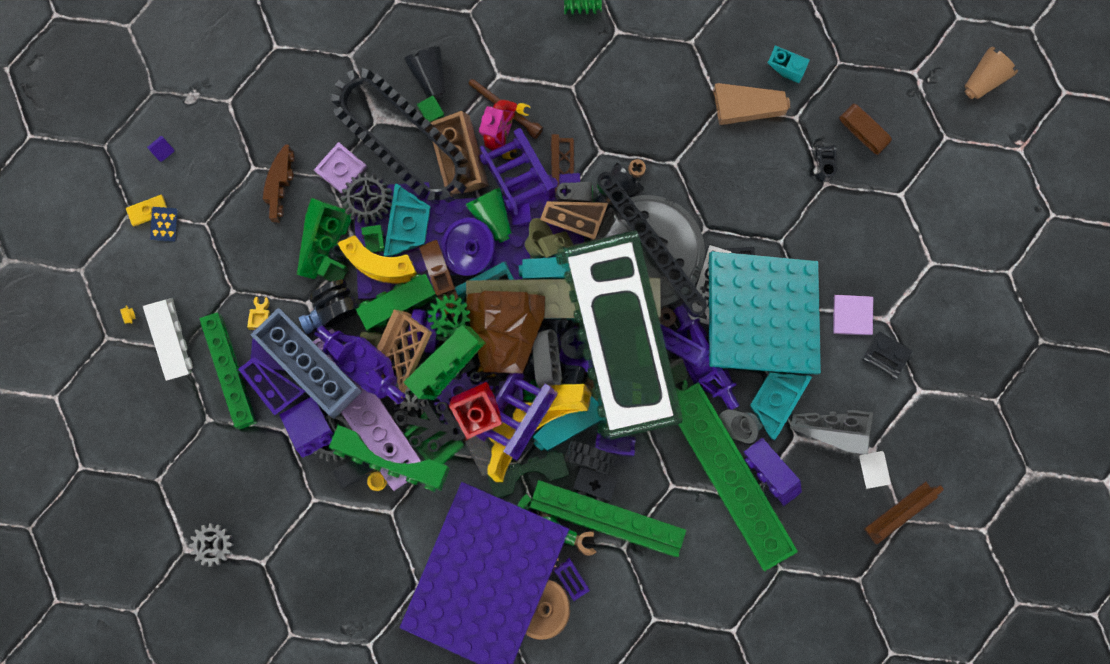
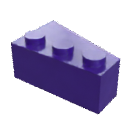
[238,357,306,415]
[744,438,802,506]

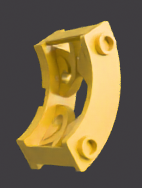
[338,235,417,284]

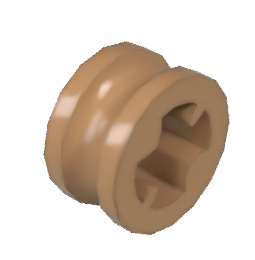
[628,159,646,178]

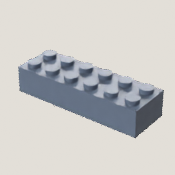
[251,308,362,419]

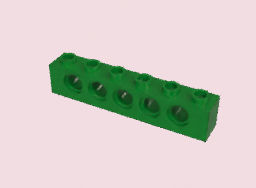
[199,312,258,430]

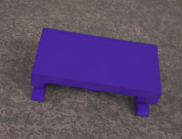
[595,433,636,457]

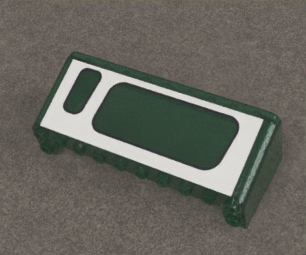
[555,230,683,440]

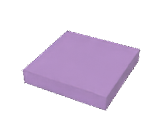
[314,142,367,195]
[833,295,873,335]

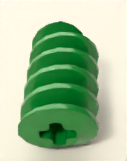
[564,0,602,14]

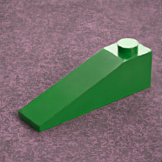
[297,198,352,279]

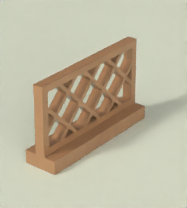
[377,310,432,398]

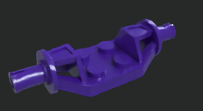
[673,305,740,410]
[315,326,406,404]

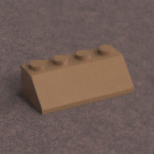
[430,111,489,194]

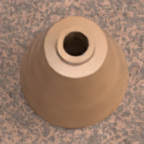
[964,47,1018,99]

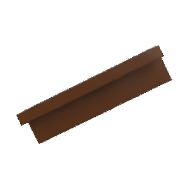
[551,134,574,197]

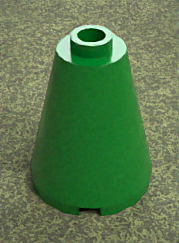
[465,187,511,243]

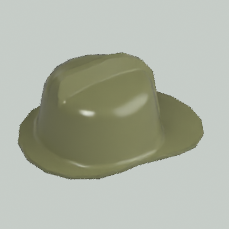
[525,218,553,259]

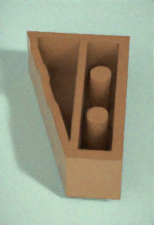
[540,201,608,240]

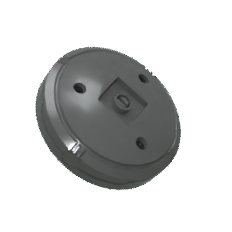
[590,195,705,309]

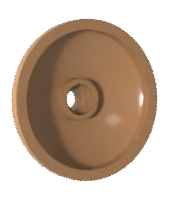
[526,580,570,640]

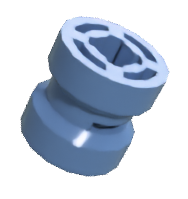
[298,310,323,334]

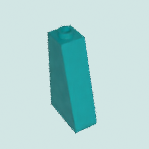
[519,256,574,279]
[533,396,607,452]

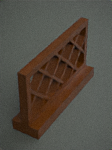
[864,482,944,544]

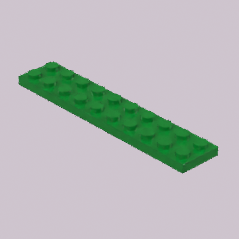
[669,382,798,571]

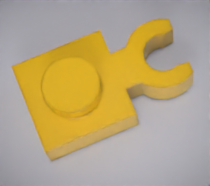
[247,297,270,330]

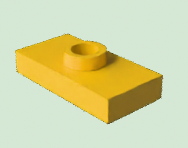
[126,195,167,227]

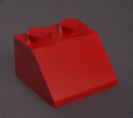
[449,382,503,439]

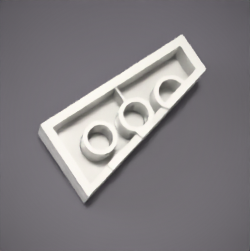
[143,298,193,381]

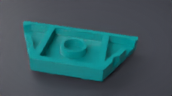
[384,184,431,257]
[750,372,812,441]

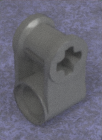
[556,182,593,202]

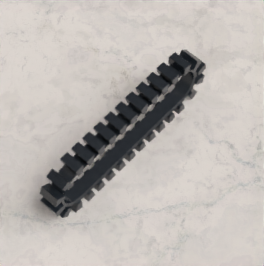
[331,68,471,204]

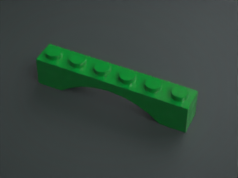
[329,425,450,492]

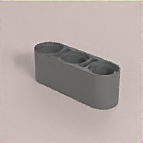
[532,329,562,388]

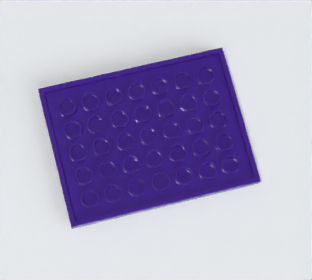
[400,482,570,664]

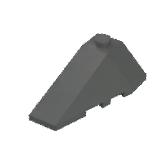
[790,410,873,454]

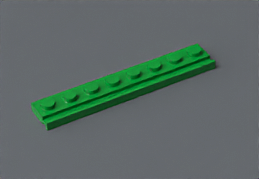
[529,480,686,558]

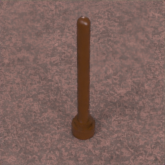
[469,79,544,139]

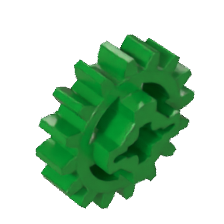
[427,294,470,337]

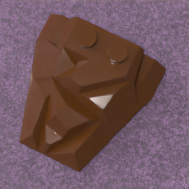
[467,291,545,374]

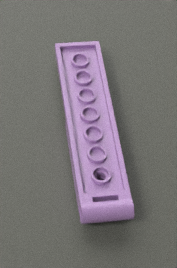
[313,329,422,491]

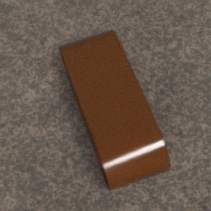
[839,103,892,154]

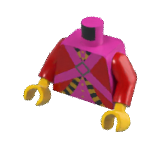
[479,100,530,160]

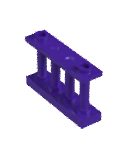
[479,128,556,215]
[476,373,558,460]

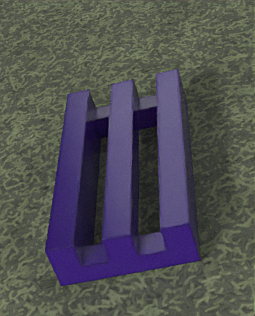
[553,558,590,601]

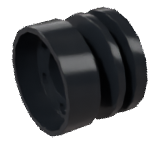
[309,279,359,327]

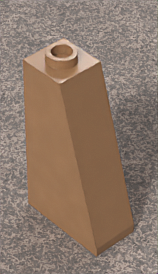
[713,83,790,125]

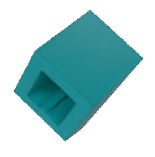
[768,46,810,83]

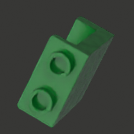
[404,409,465,464]

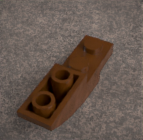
[263,144,295,222]
[419,240,461,316]

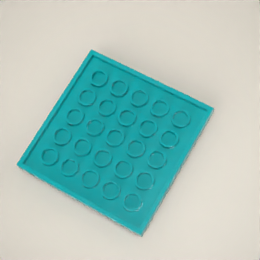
[709,251,821,374]

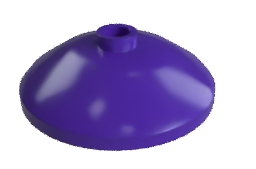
[441,218,495,276]

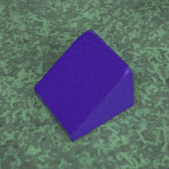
[147,136,174,162]
[511,203,531,226]

